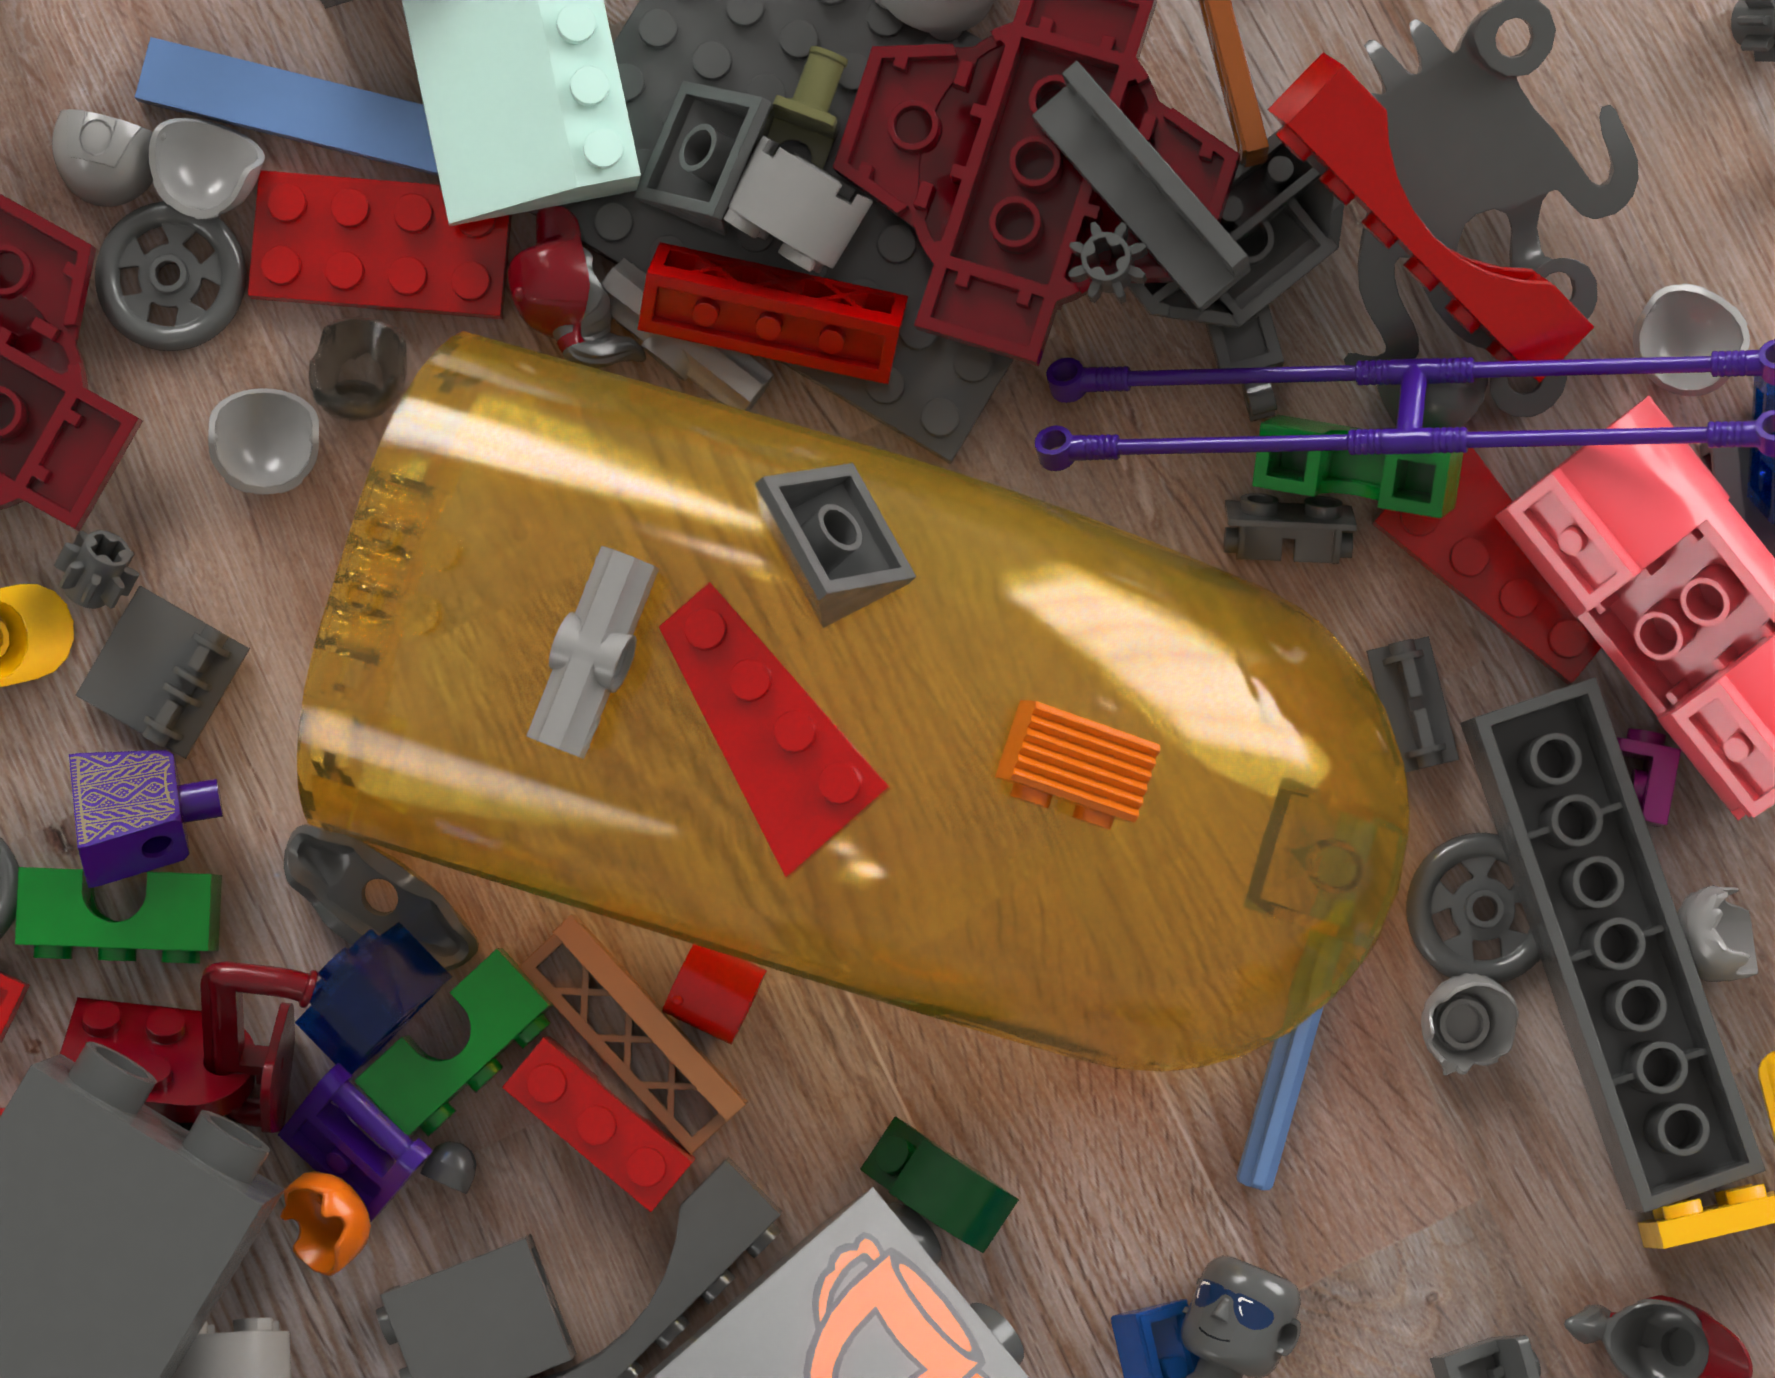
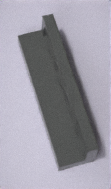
[1032,61,1251,313]

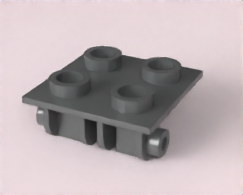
[76,586,250,759]

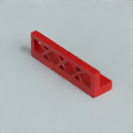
[637,242,909,384]

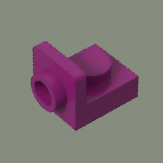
[1617,728,1681,827]

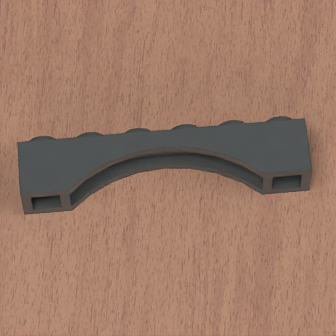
[540,1157,782,1378]

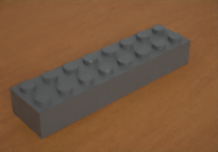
[1460,677,1766,1213]

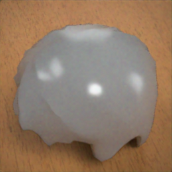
[1677,885,1758,982]
[1421,973,1519,1075]

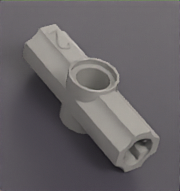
[601,258,774,419]
[526,546,659,759]

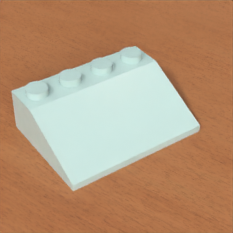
[401,0,641,226]

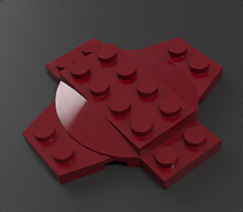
[833,0,1241,367]
[0,194,143,532]

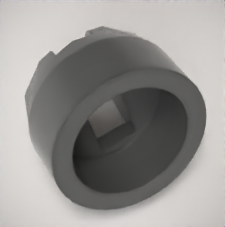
[420,1141,477,1194]

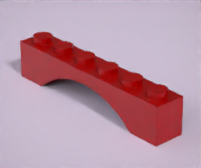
[1267,52,1594,383]

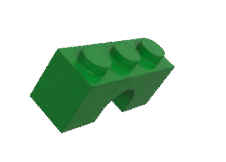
[1252,415,1463,518]
[15,867,222,964]
[354,948,553,1137]

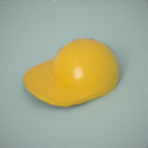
[0,584,74,687]

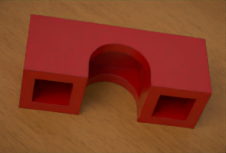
[502,1036,696,1212]

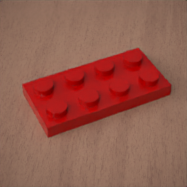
[248,170,512,320]

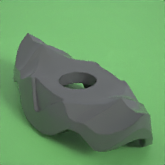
[283,824,479,975]

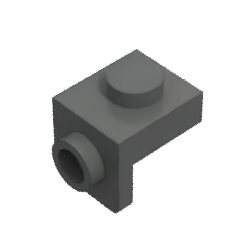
[1430,1335,1541,1378]

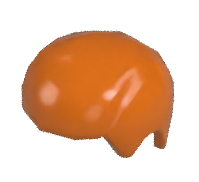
[280,1171,371,1277]

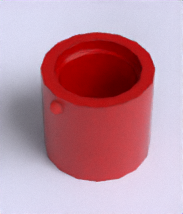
[662,937,767,1045]

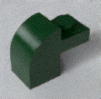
[860,1116,1019,1253]

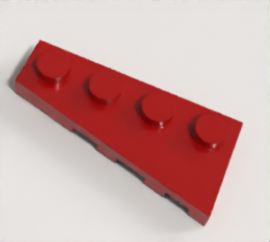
[1372,448,1602,685]
[659,582,891,879]

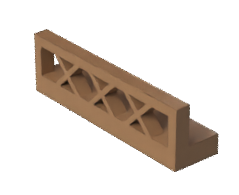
[518,914,748,1155]

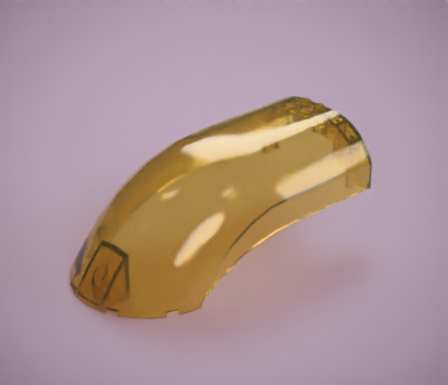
[297,331,1410,1072]

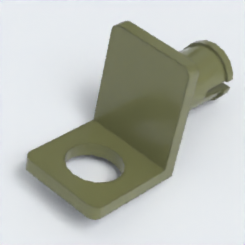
[767,46,848,169]

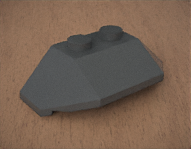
[1127,126,1344,329]

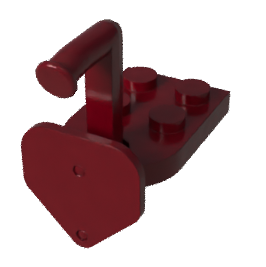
[60,961,318,1133]

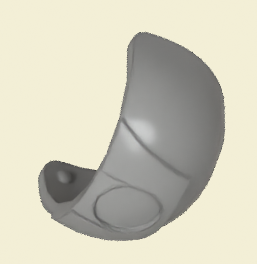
[52,109,153,207]
[149,118,265,220]
[1633,283,1750,396]
[208,388,319,495]

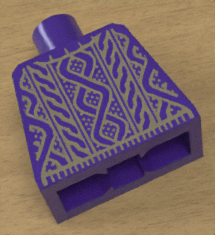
[69,750,223,888]

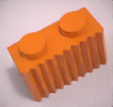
[995,700,1160,830]

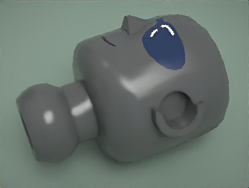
[1181,1255,1301,1378]

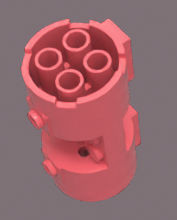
[1495,395,1775,821]

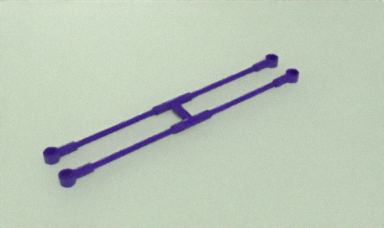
[1034,339,1775,471]

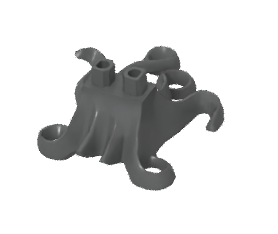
[1307,0,1639,417]

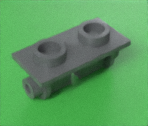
[1224,493,1357,564]
[1366,636,1459,775]

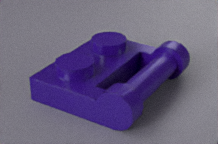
[278,1062,433,1222]

